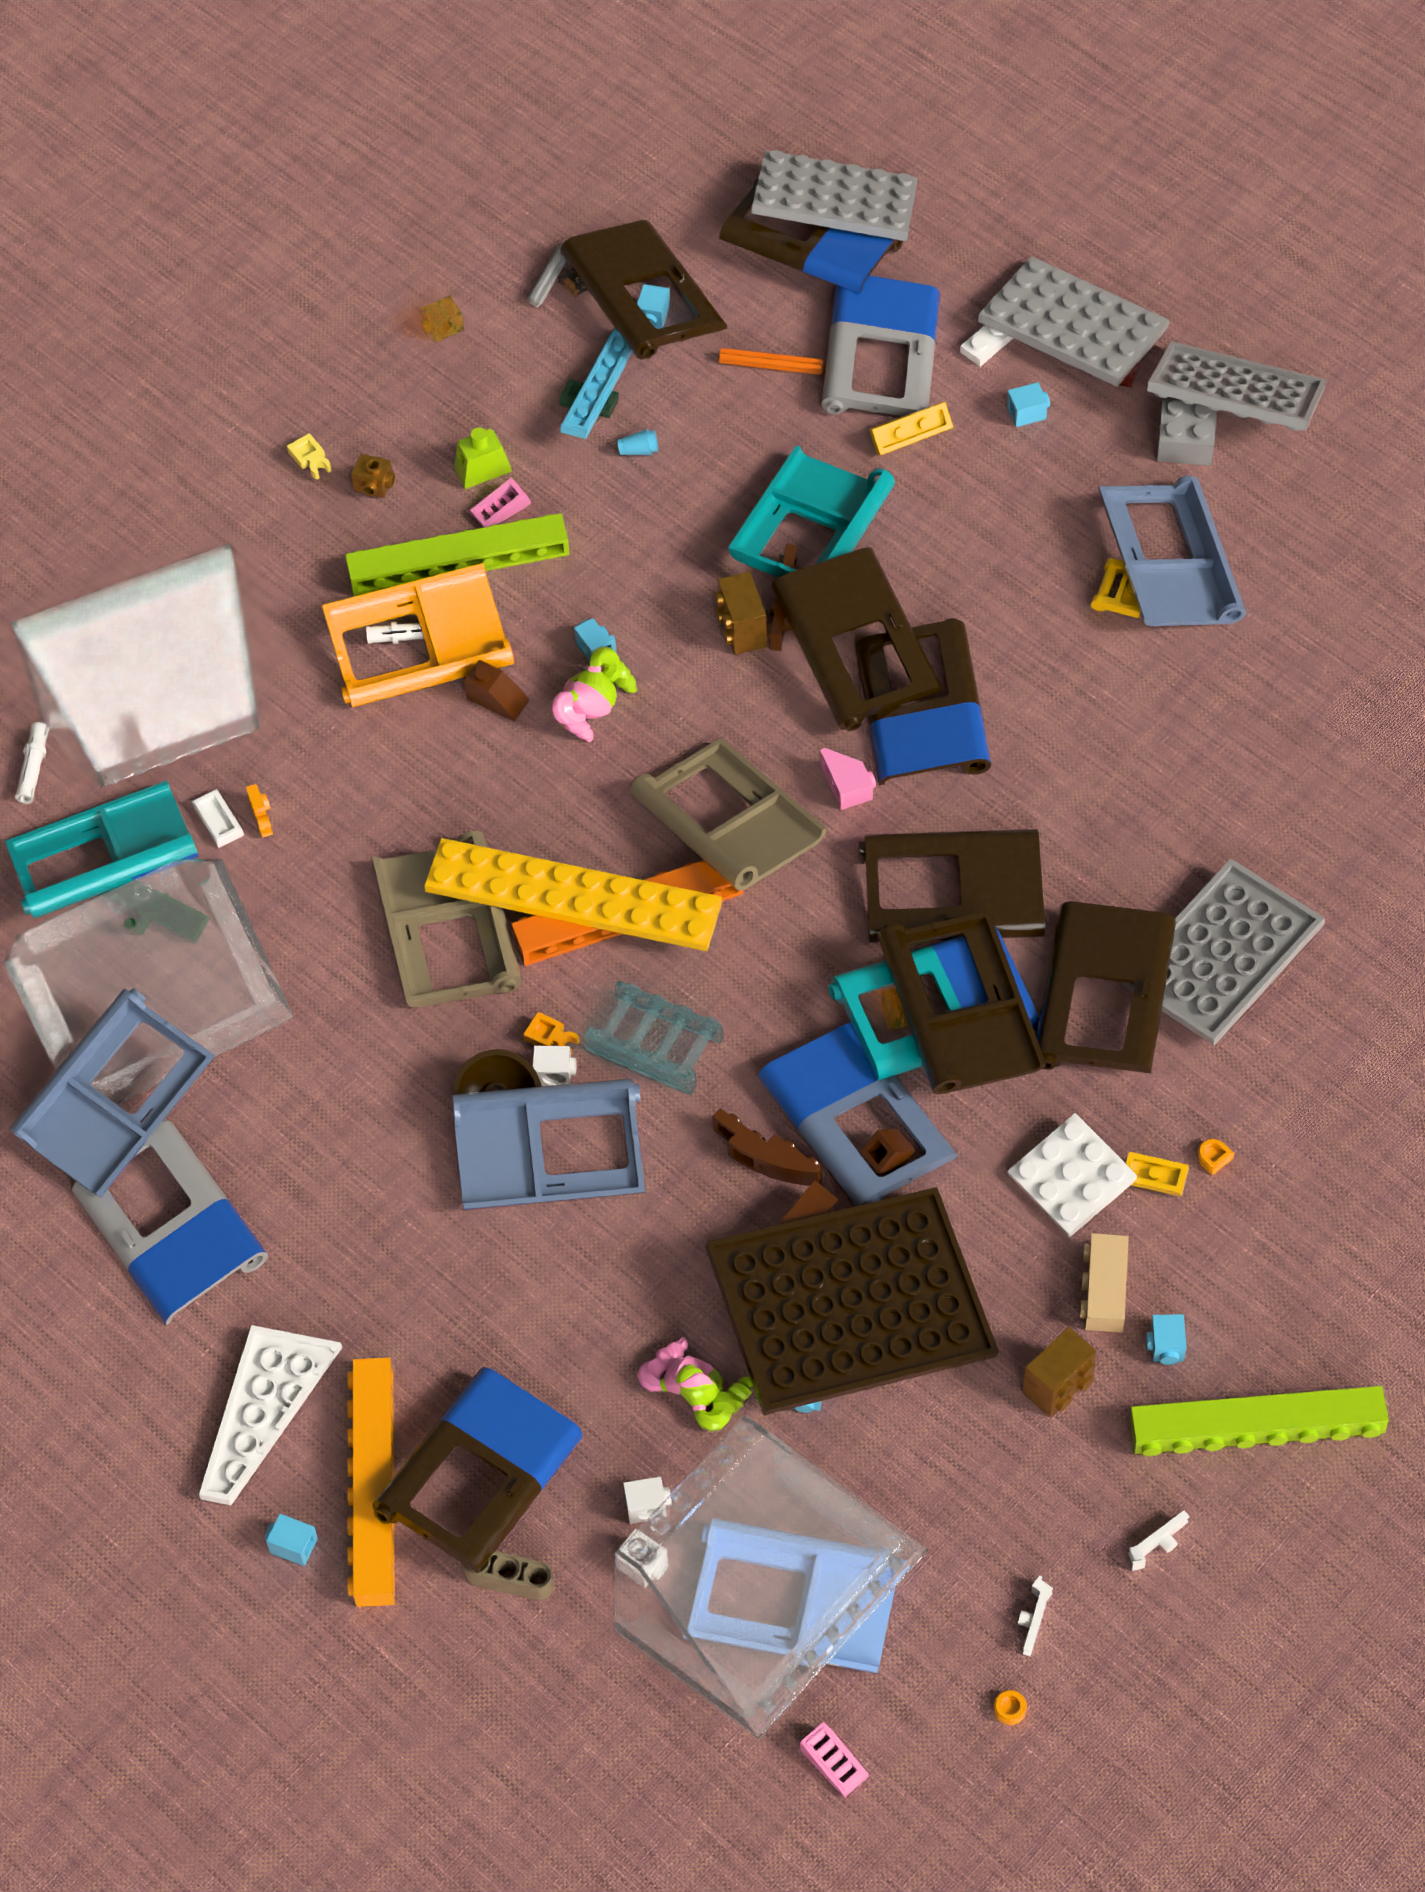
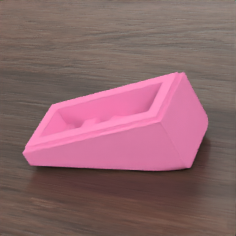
[469,477,531,528]
[800,1722,869,1798]

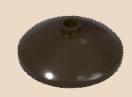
[452,1049,541,1095]

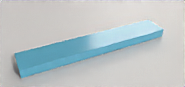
[561,327,633,439]

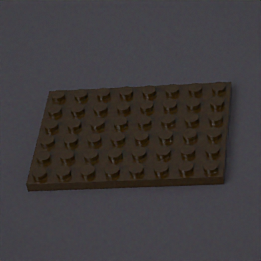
[705,1187,999,1416]

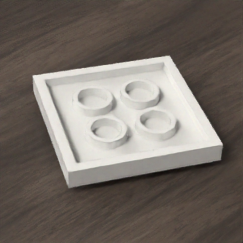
[1008,1113,1137,1238]

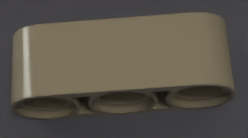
[462,1551,554,1600]

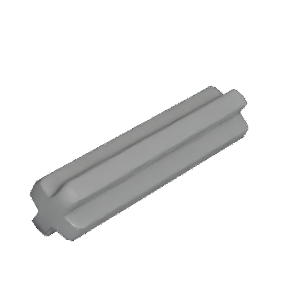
[527,243,566,307]

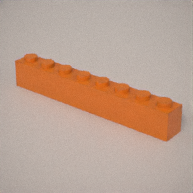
[511,860,743,966]

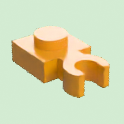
[246,784,273,838]
[523,1012,580,1055]

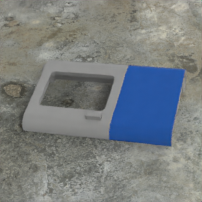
[822,276,940,416]
[72,1121,268,1326]

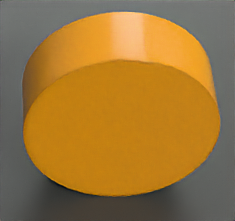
[993,1690,1027,1725]

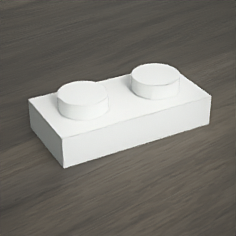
[960,325,1013,367]

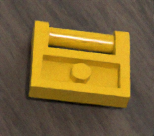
[1091,558,1141,618]

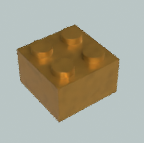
[714,571,767,655]
[1023,1327,1097,1417]

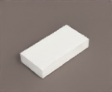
[191,789,244,848]

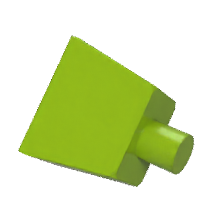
[454,427,512,489]

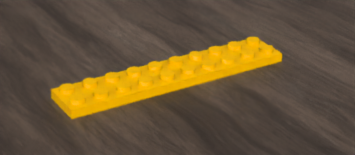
[425,838,722,951]

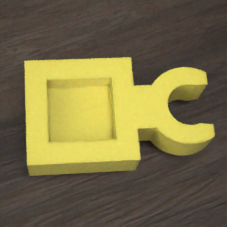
[287,433,331,480]

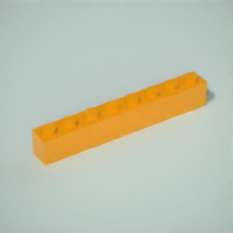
[347,1357,395,1607]

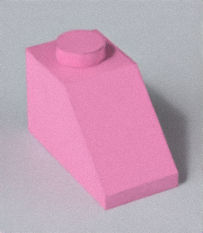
[820,748,876,810]

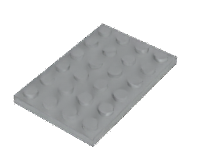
[751,150,918,241]
[978,256,1170,387]
[1147,341,1327,431]
[1121,859,1325,1046]

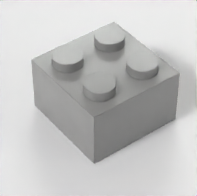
[1157,398,1216,466]

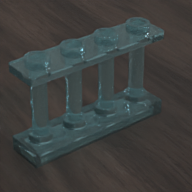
[584,981,723,1096]

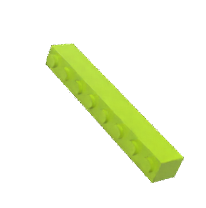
[345,513,570,596]
[1129,1386,1389,1456]

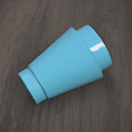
[618,429,659,455]

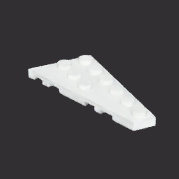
[199,1325,342,1505]

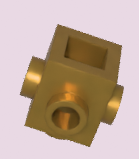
[351,454,396,498]

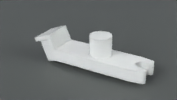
[1128,1511,1190,1571]
[1018,1576,1053,1657]

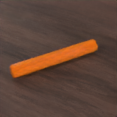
[719,348,824,375]

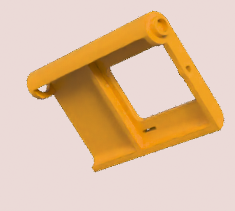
[322,563,514,708]

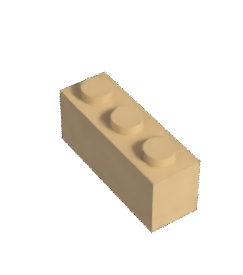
[1080,1233,1129,1333]

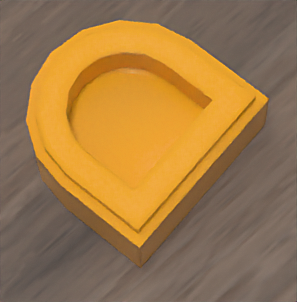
[1197,1139,1235,1175]

